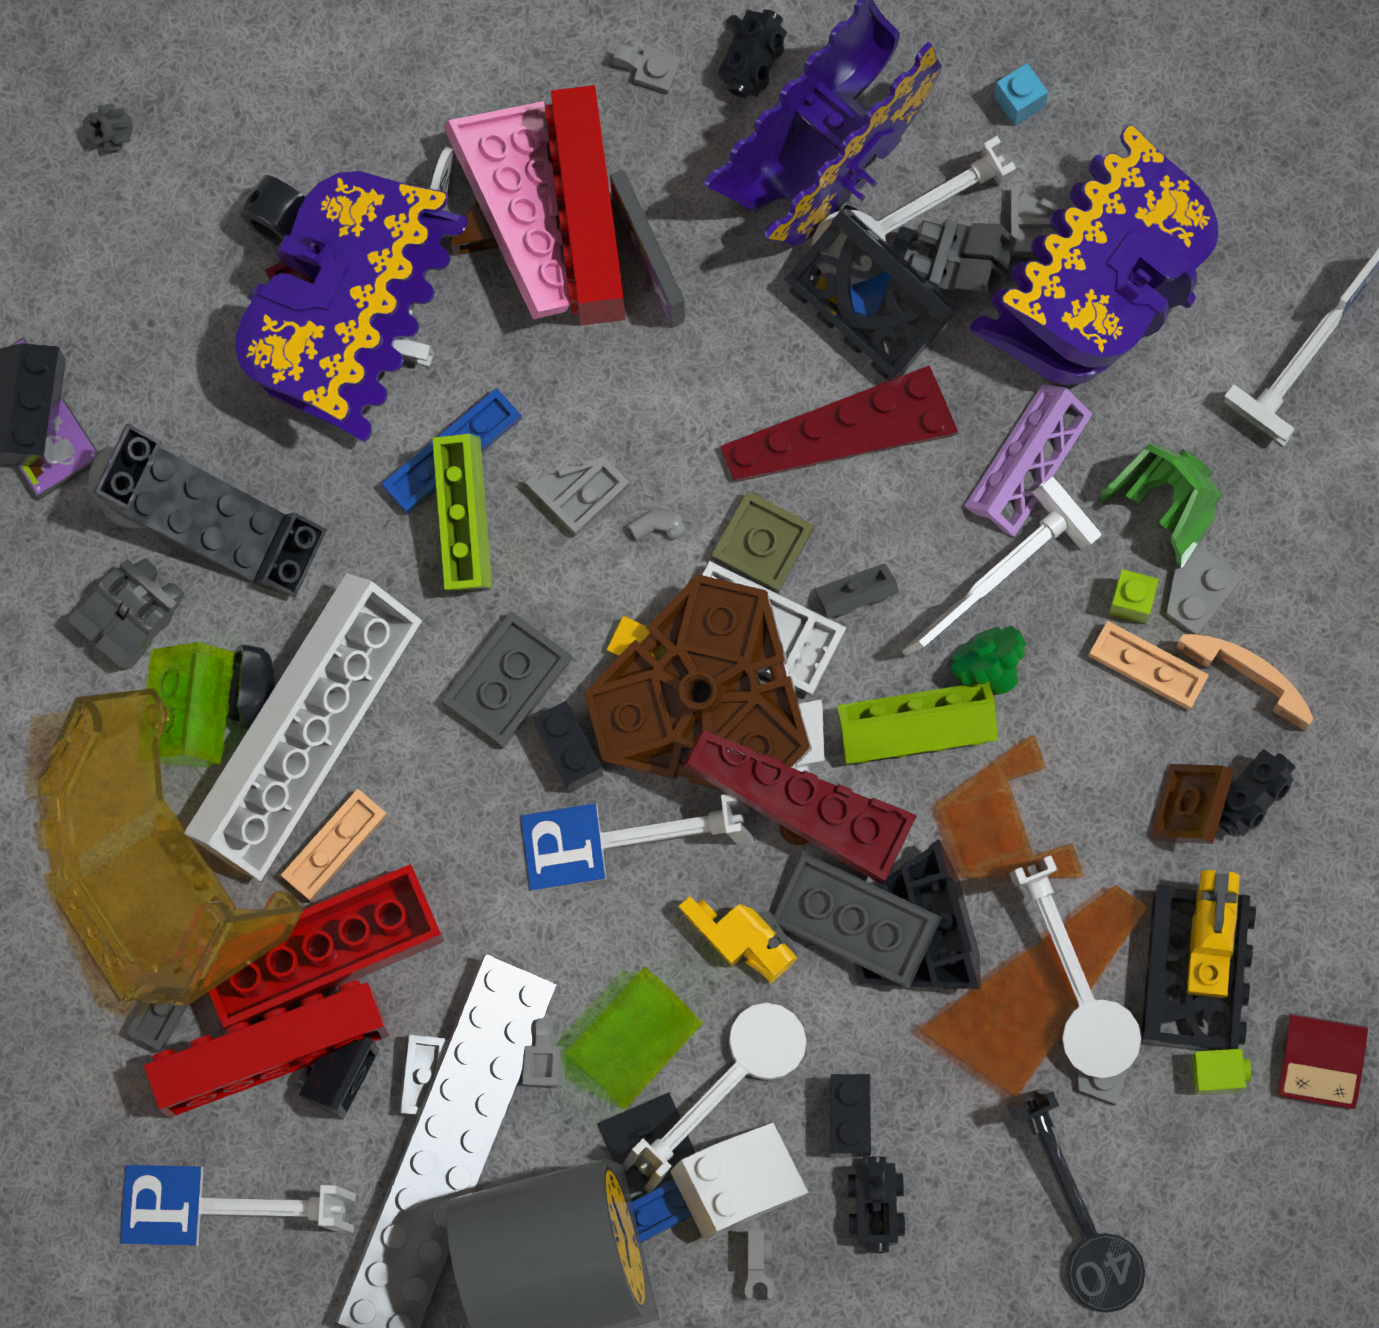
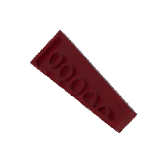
[720,365,958,483]
[682,730,917,883]

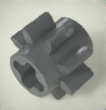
[86,103,133,152]

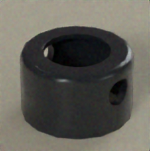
[240,175,306,247]

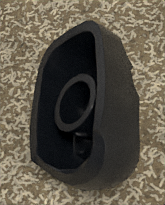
[226,644,275,729]

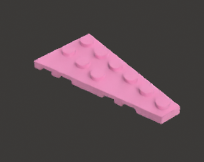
[444,101,570,319]

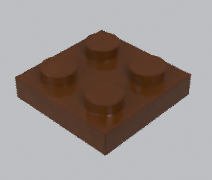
[1149,764,1234,844]

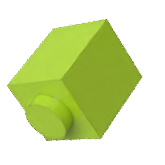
[1109,569,1159,624]
[1191,1049,1251,1095]

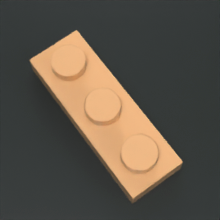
[1088,620,1209,711]
[281,789,388,902]

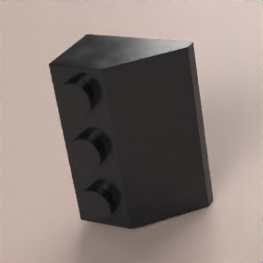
[0,343,66,468]

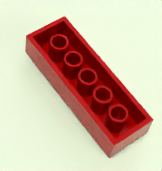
[545,85,625,326]
[194,864,444,1030]
[144,980,389,1118]

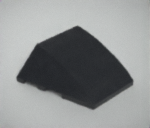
[854,839,981,989]

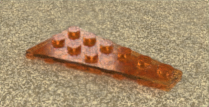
[919,885,1148,1099]

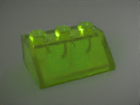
[137,642,234,767]
[566,966,703,1110]

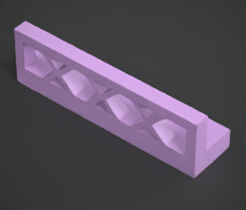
[965,384,1093,537]

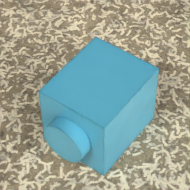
[994,63,1048,126]

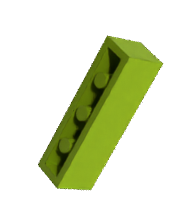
[432,434,492,592]
[837,682,998,764]

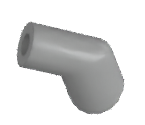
[627,509,686,541]

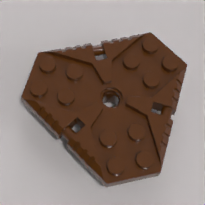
[584,574,812,791]

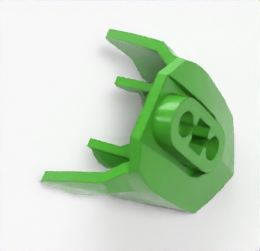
[1098,443,1223,568]

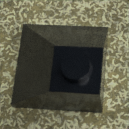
[297,1037,379,1120]

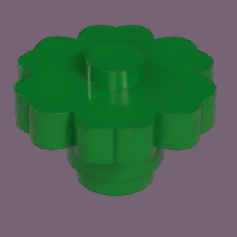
[951,626,1027,695]

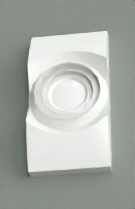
[703,561,846,696]

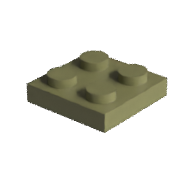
[711,491,814,594]

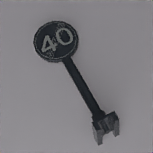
[1006,1089,1145,1313]

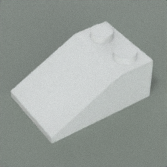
[670,1123,809,1242]

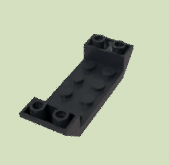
[93,424,327,598]

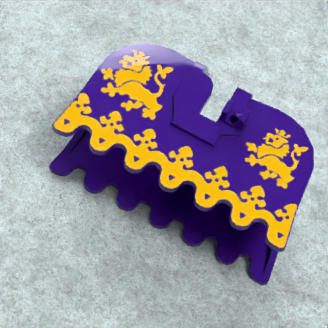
[703,0,942,246]
[970,124,1218,386]
[235,171,468,442]

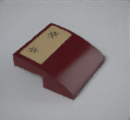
[1277,1013,1368,1109]

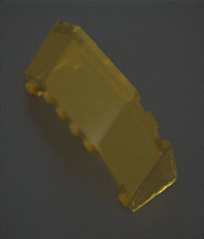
[37,688,303,1006]

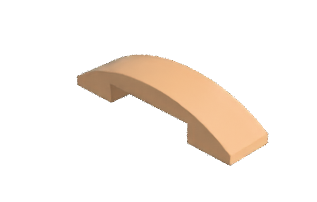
[1176,634,1314,732]

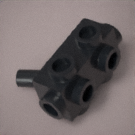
[717,9,787,98]
[1219,748,1296,837]
[847,1156,905,1254]

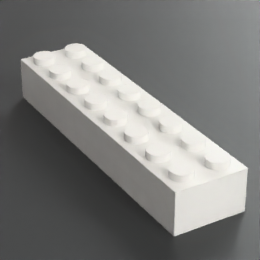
[184,573,422,881]

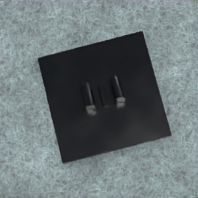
[597,1092,696,1195]

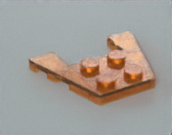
[937,735,1084,879]

